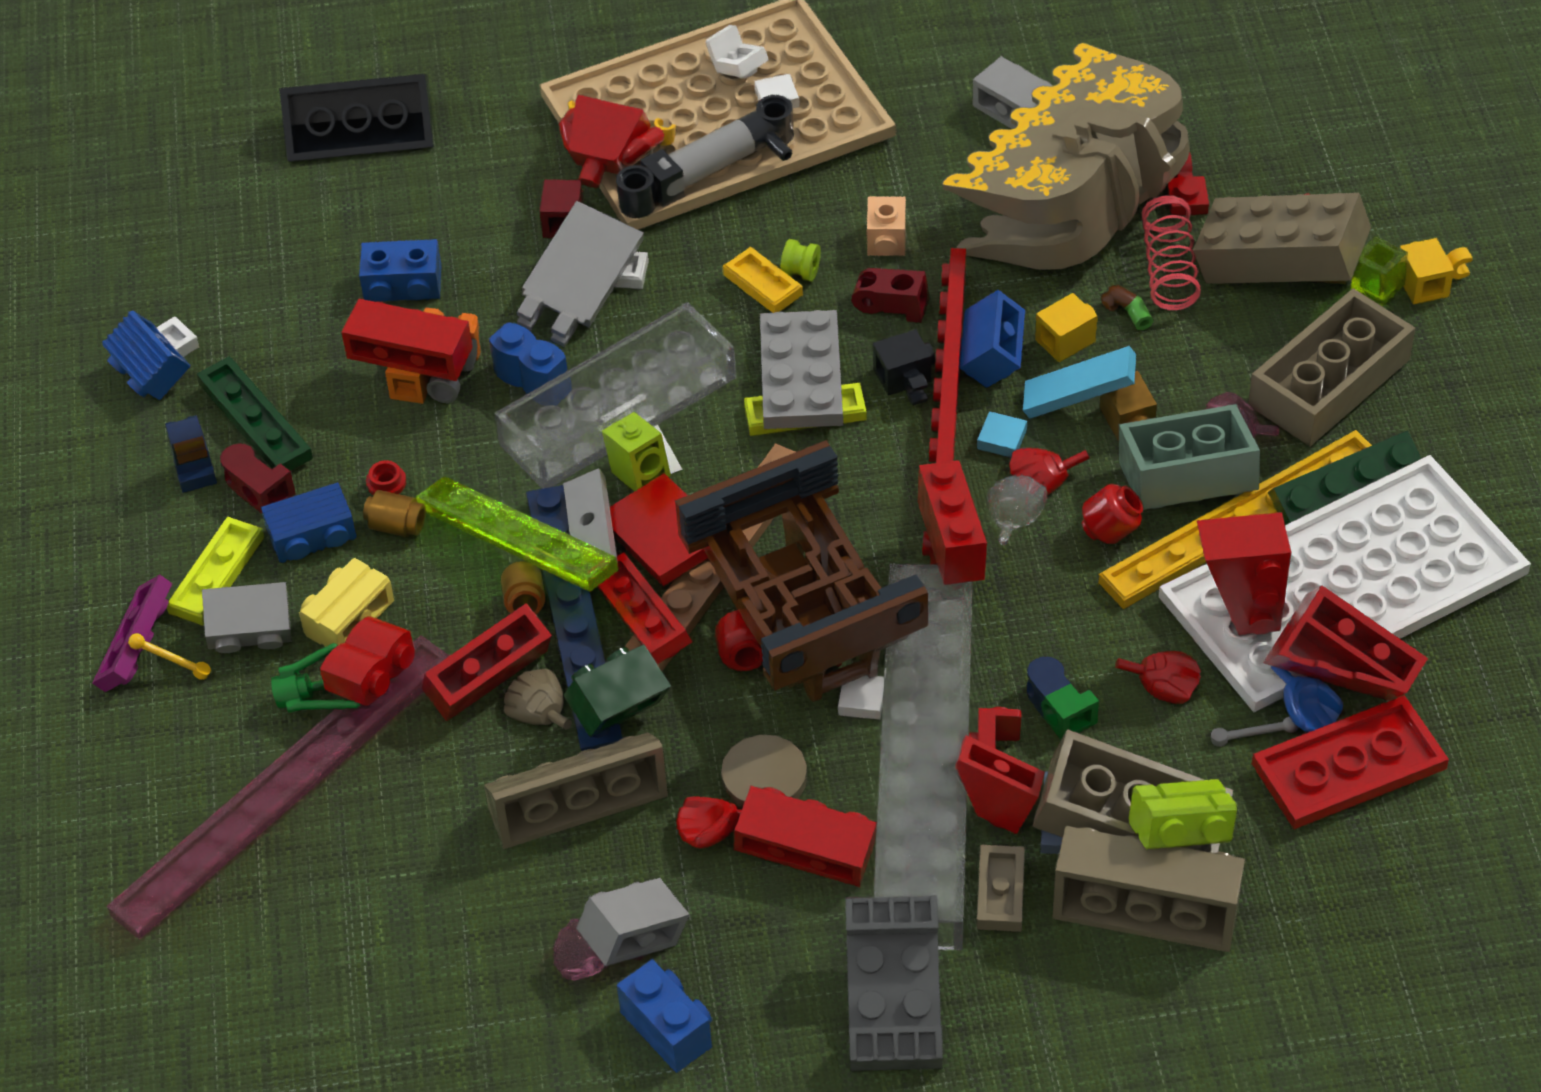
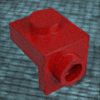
[969,707,1021,748]

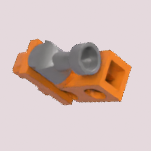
[385,307,481,404]

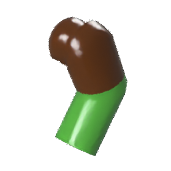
[1101,285,1153,330]

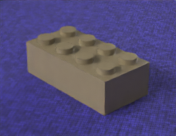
[1193,193,1371,284]
[1248,288,1416,446]
[1032,729,1233,853]
[1053,826,1245,952]

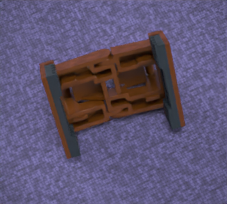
[675,440,928,702]

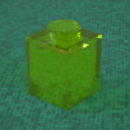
[1351,236,1408,307]

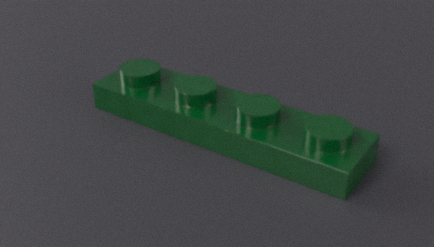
[196,356,313,471]
[1268,430,1422,525]

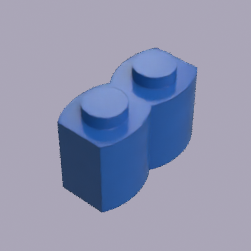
[489,322,570,405]

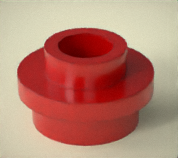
[366,460,406,495]

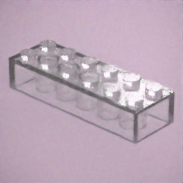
[494,302,736,489]

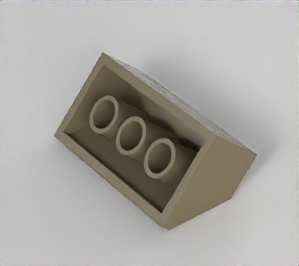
[484,732,668,849]

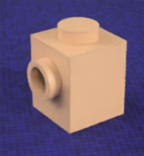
[867,197,906,256]

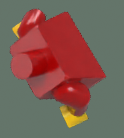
[559,95,676,188]

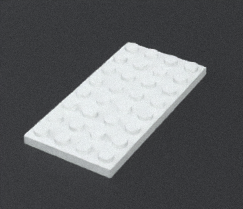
[1158,455,1531,712]

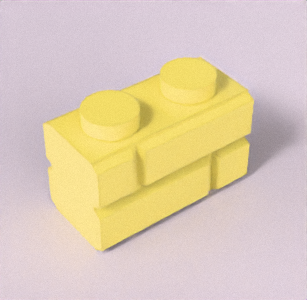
[299,557,394,647]

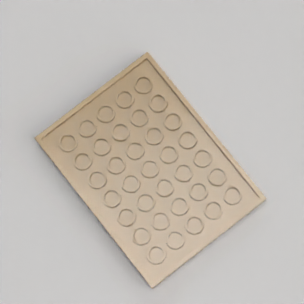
[539,0,896,230]

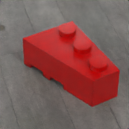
[1196,512,1292,635]

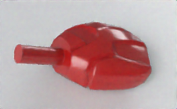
[1009,448,1090,500]
[1115,651,1201,704]
[676,796,742,849]

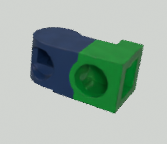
[1027,657,1099,740]

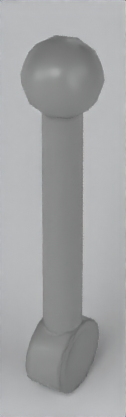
[1211,717,1299,746]

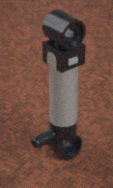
[616,95,794,218]

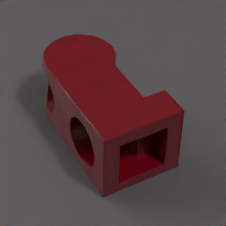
[851,268,930,323]
[220,443,296,514]

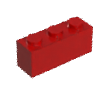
[341,299,473,381]
[918,460,987,585]
[422,603,552,721]
[734,786,877,887]

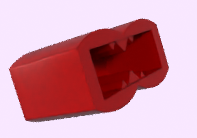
[320,616,415,706]

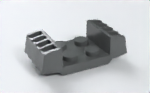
[845,895,943,1071]

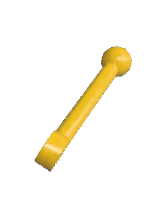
[128,633,211,680]

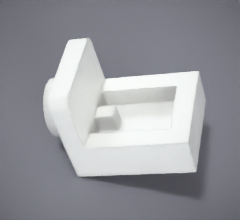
[705,25,769,79]

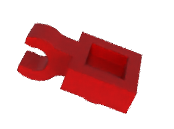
[1166,152,1209,216]

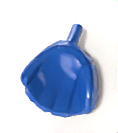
[1271,666,1343,733]

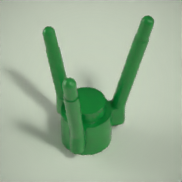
[271,643,361,713]

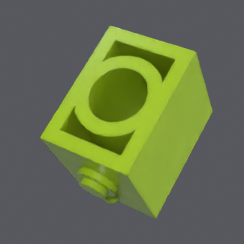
[602,412,671,491]

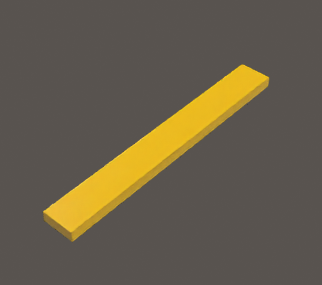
[1098,430,1372,609]

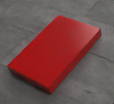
[610,473,708,586]

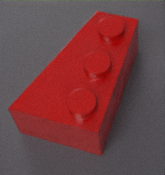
[1263,585,1428,701]

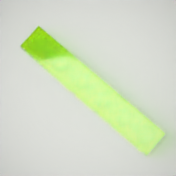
[416,476,618,592]

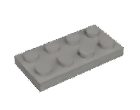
[760,310,843,429]

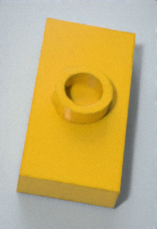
[723,247,803,313]

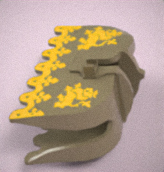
[942,42,1190,270]

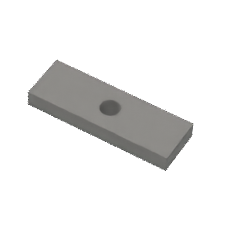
[563,468,618,579]

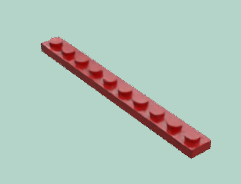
[922,248,966,573]

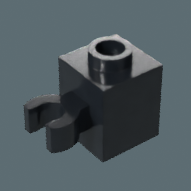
[873,329,935,405]

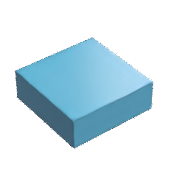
[977,411,1027,457]

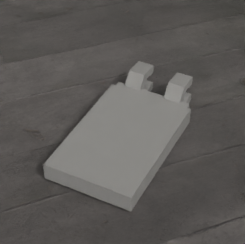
[517,201,644,347]

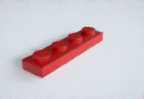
[591,552,692,665]

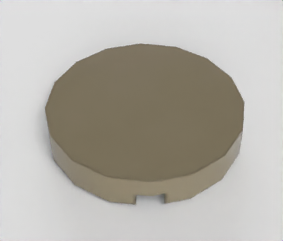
[721,735,807,808]

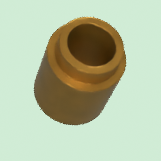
[363,490,426,537]
[501,561,545,615]

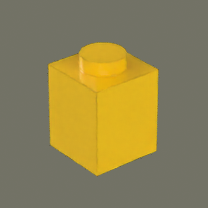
[1035,293,1098,363]

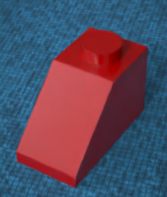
[955,735,1045,834]

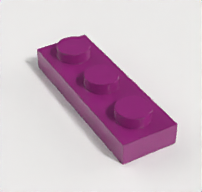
[92,574,173,692]

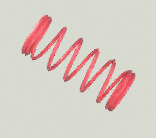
[1141,196,1201,310]

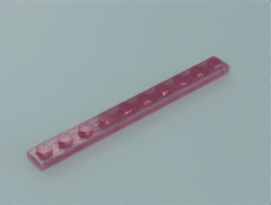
[107,635,449,940]

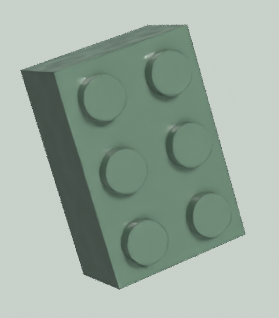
[1119,404,1260,510]

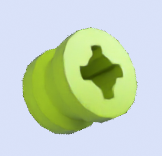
[780,239,821,282]

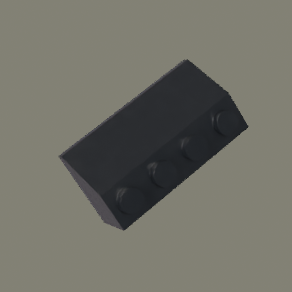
[279,74,434,162]

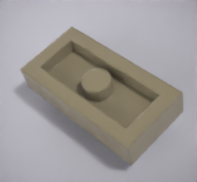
[977,845,1025,932]

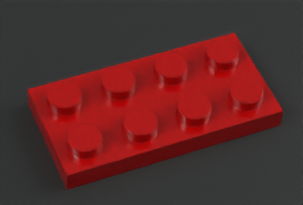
[1251,695,1449,829]

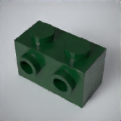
[563,644,671,738]

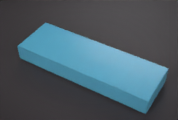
[1023,346,1136,419]

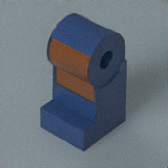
[165,415,217,493]

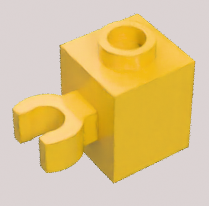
[1396,238,1473,305]

